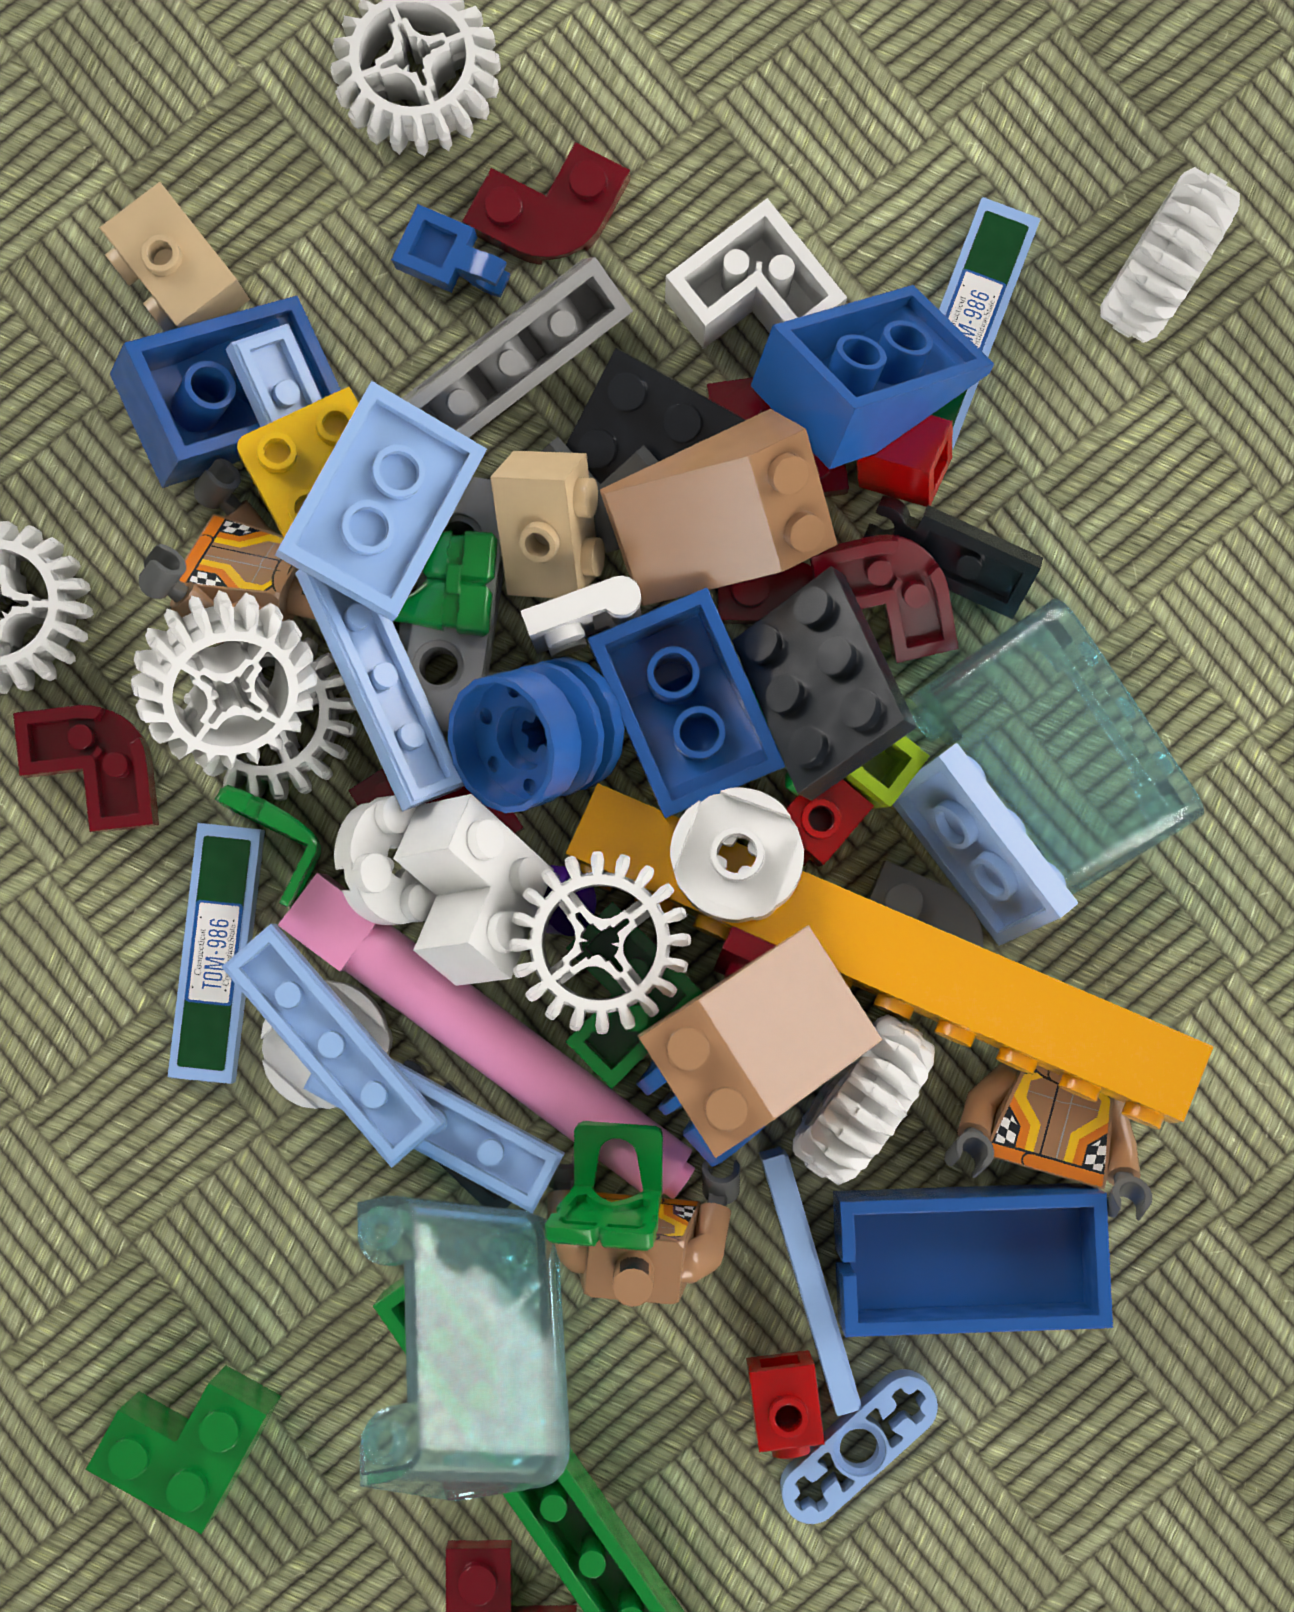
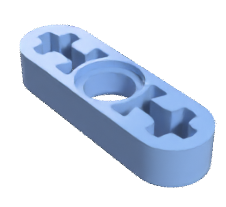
[780,1369,938,1524]

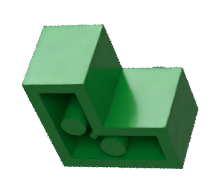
[565,901,703,1089]
[85,1365,281,1535]

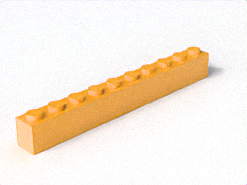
[565,783,1214,1130]

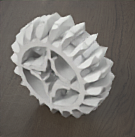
[331,0,501,157]
[1100,167,1240,343]
[0,521,94,694]
[131,590,317,770]
[184,637,357,801]
[509,851,691,1034]
[793,1014,935,1185]

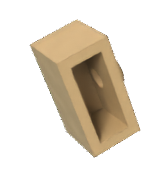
[99,182,250,331]
[490,451,605,598]

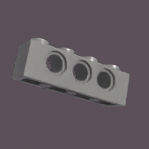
[402,257,633,438]
[399,477,504,737]

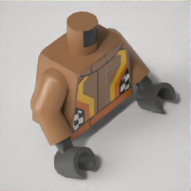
[139,458,316,644]
[944,1063,1152,1221]
[547,1143,740,1307]

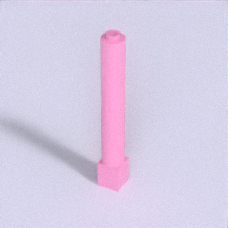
[278,873,695,1199]

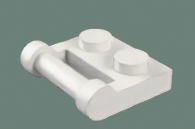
[521,576,642,658]

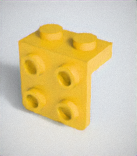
[237,386,359,537]

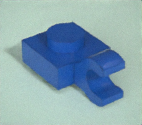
[391,204,511,298]

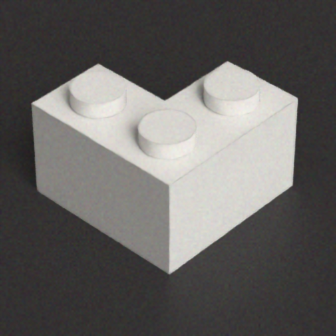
[665,198,847,349]
[393,794,554,986]

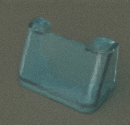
[910,598,1204,895]
[357,1196,570,1501]

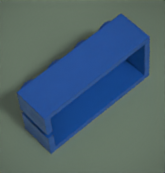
[833,1183,1113,1337]

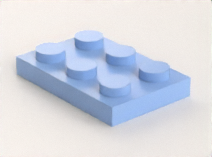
[275,381,487,621]
[893,743,1078,946]

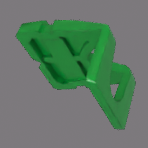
[392,531,498,637]
[214,785,322,909]
[545,1121,663,1251]

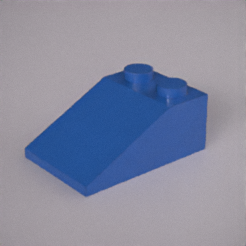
[751,285,994,469]
[110,296,341,488]
[587,588,785,819]

